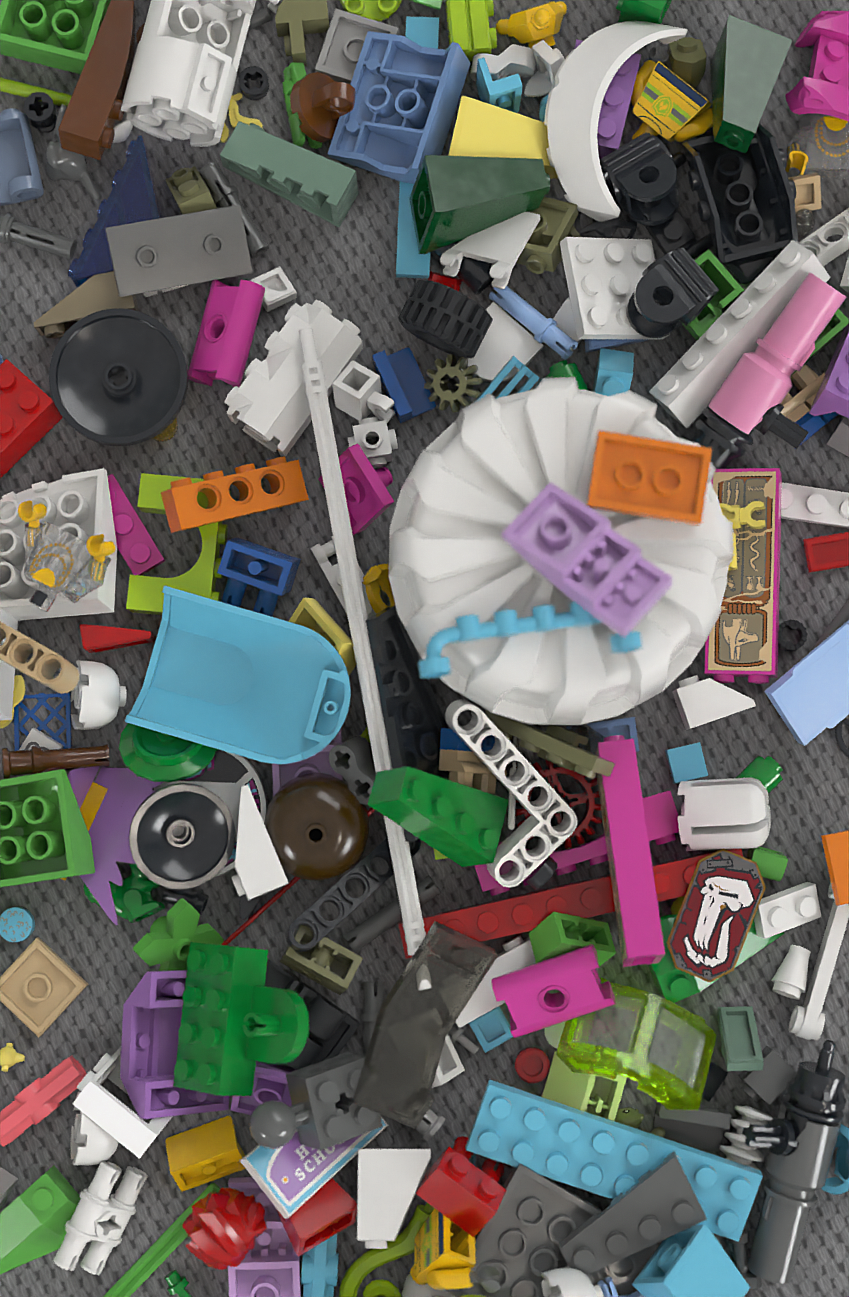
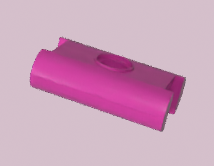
[188,280,266,387]
[491,944,616,1038]

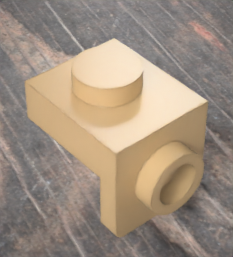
[788,173,822,213]

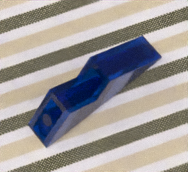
[68,135,162,288]

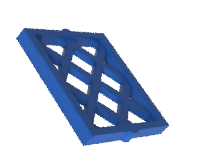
[14,693,72,751]

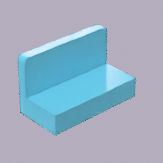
[476,57,523,113]

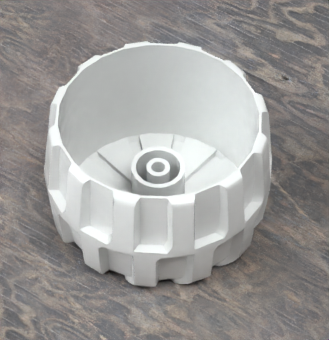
[389,377,734,725]

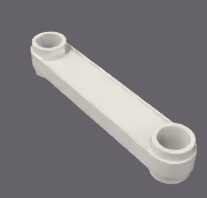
[789,882,849,1041]

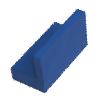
[372,347,436,423]

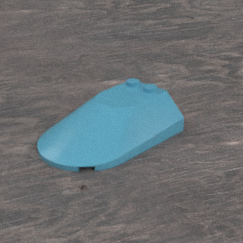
[125,586,351,764]

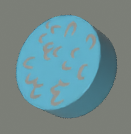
[0,907,35,942]

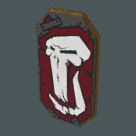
[667,849,766,982]

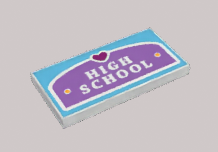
[240,1115,388,1219]

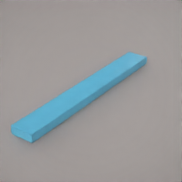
[396,16,439,279]

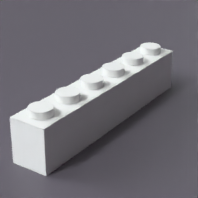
[649,240,831,428]

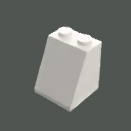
[357,1149,431,1249]

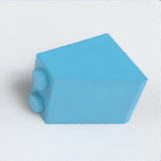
[632,1224,750,1297]

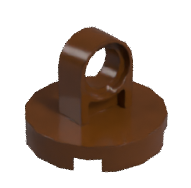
[290,72,356,143]

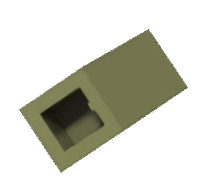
[165,166,217,215]

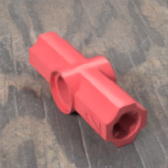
[0,1055,87,1147]

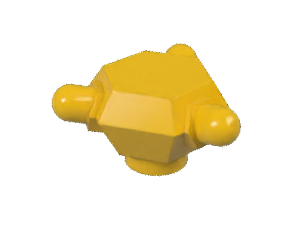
[496,1,567,49]

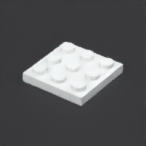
[559,237,670,339]

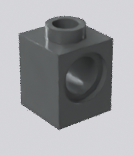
[738,1046,797,1105]

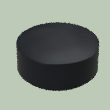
[525,856,558,890]

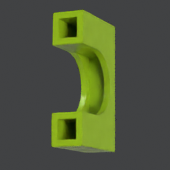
[126,473,231,615]

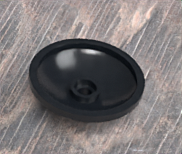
[129,783,236,889]

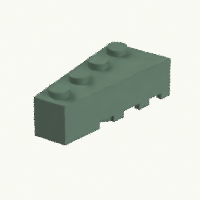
[220,121,358,228]

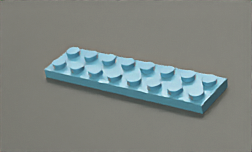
[466,1080,763,1242]

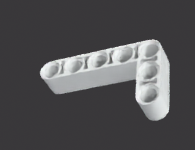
[445,700,577,887]

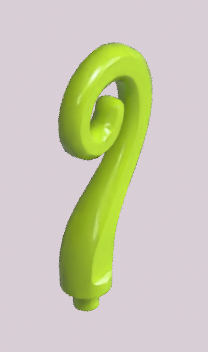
[339,1203,434,1297]

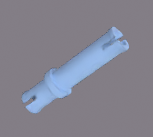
[489,286,578,360]

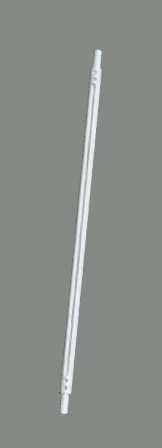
[299,328,432,990]

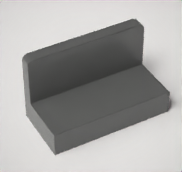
[652,1098,731,1152]

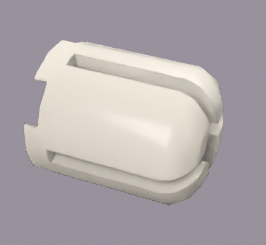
[678,777,771,851]

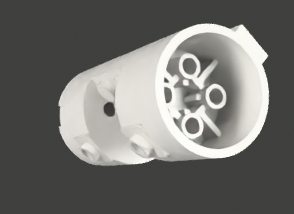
[121,0,256,147]

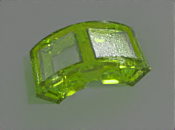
[556,978,717,1110]

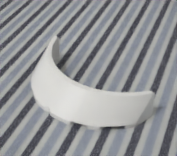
[544,21,688,222]

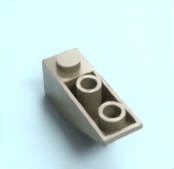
[33,271,138,338]

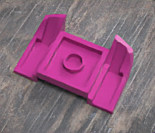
[785,11,849,121]

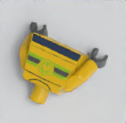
[631,47,713,143]
[410,1208,501,1292]

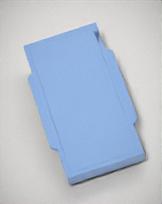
[764,620,849,746]

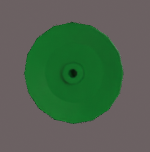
[119,723,218,782]

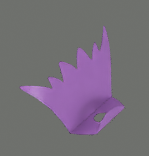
[68,767,164,926]

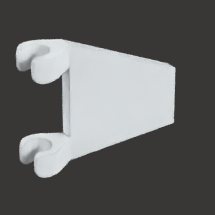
[440,212,540,289]

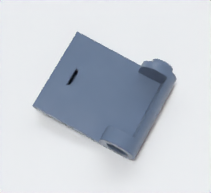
[0,109,44,206]

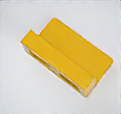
[165,1116,246,1192]

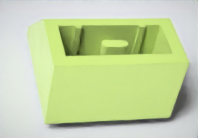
[541,1051,627,1121]

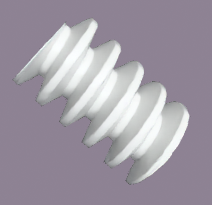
[719,1105,775,1170]

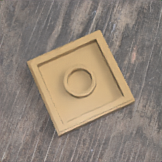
[0,937,89,1037]

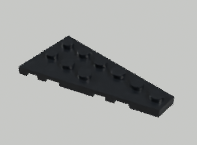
[366,605,449,842]

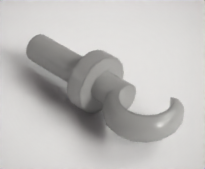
[439,1013,479,1055]

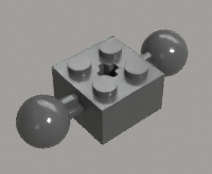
[249,1052,419,1151]

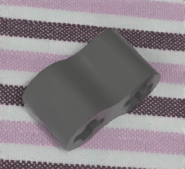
[329,736,376,804]

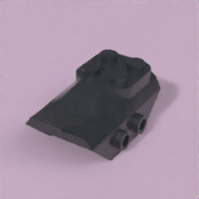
[682,123,798,284]

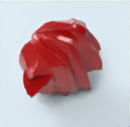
[182,1188,267,1270]

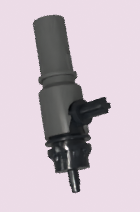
[742,1040,847,1284]

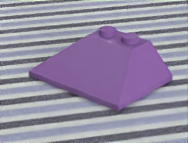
[120,970,229,1119]

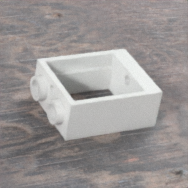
[73,1047,173,1159]

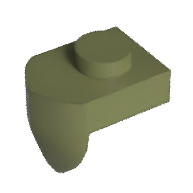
[667,37,707,89]

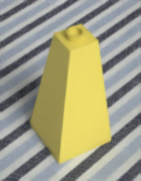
[448,96,558,179]

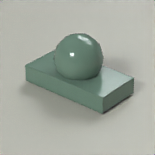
[717,1006,764,1071]

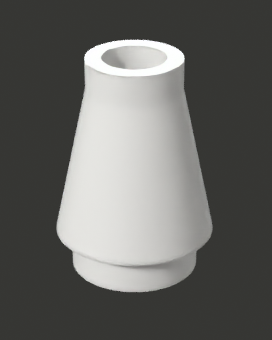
[772,945,811,1000]

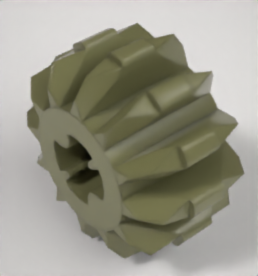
[424,354,483,413]

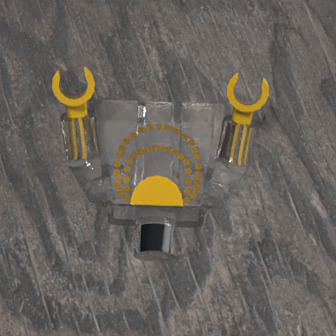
[785,114,849,180]
[18,500,116,612]

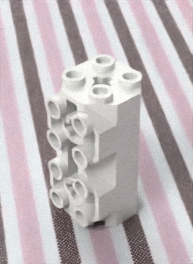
[224,300,363,456]

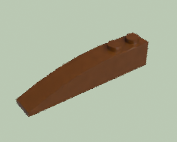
[58,0,136,160]

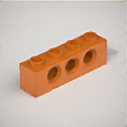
[161,456,309,533]

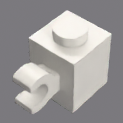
[332,360,395,423]

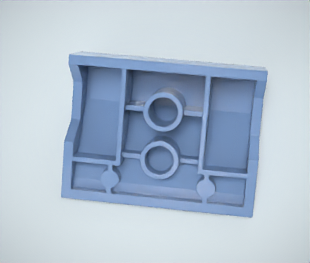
[327,31,471,184]

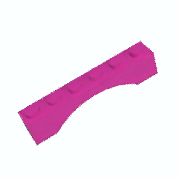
[474,791,679,896]

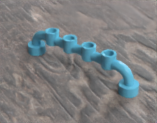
[419,602,642,678]

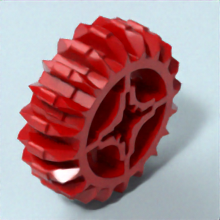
[515,759,602,850]

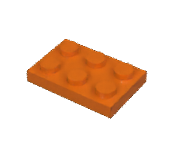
[586,430,712,526]

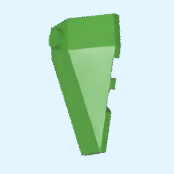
[0,1165,81,1274]

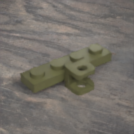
[485,710,615,779]

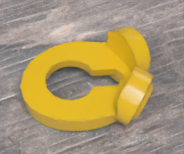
[362,564,395,614]

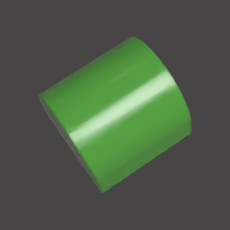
[747,846,788,882]

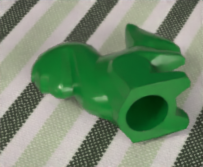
[83,863,165,923]

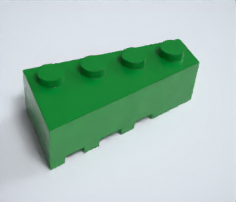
[368,766,509,867]

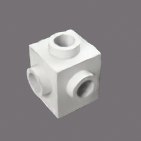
[348,417,398,469]

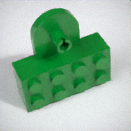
[173,942,309,1096]

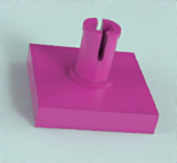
[318,444,394,536]

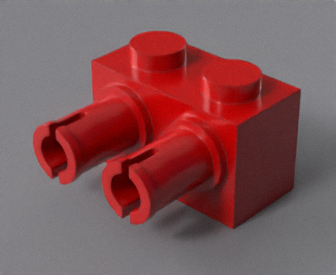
[415,1136,507,1238]

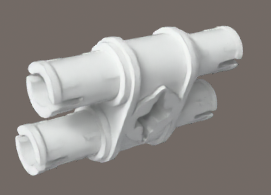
[53,1161,148,1275]

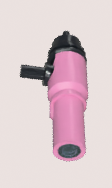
[690,272,846,469]

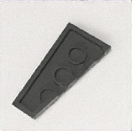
[559,1151,707,1275]

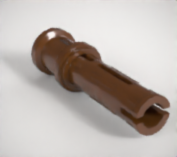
[2,744,110,779]

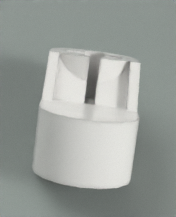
[470,44,536,82]

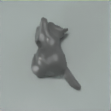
[46,104,102,200]

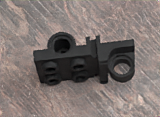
[265,958,360,1070]

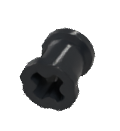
[24,92,59,133]

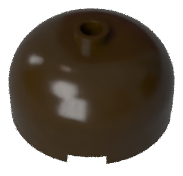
[264,773,369,881]

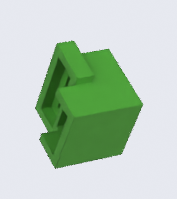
[683,249,744,340]

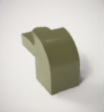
[275,0,330,66]

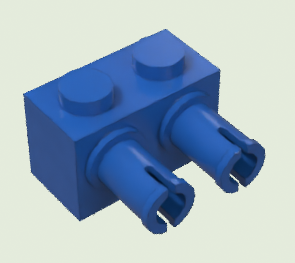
[217,537,301,617]

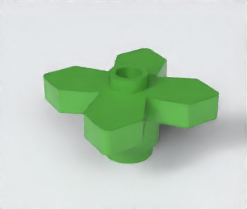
[133,898,224,971]

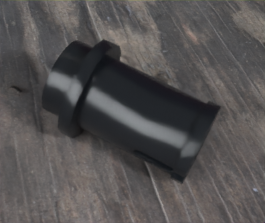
[162,887,209,915]

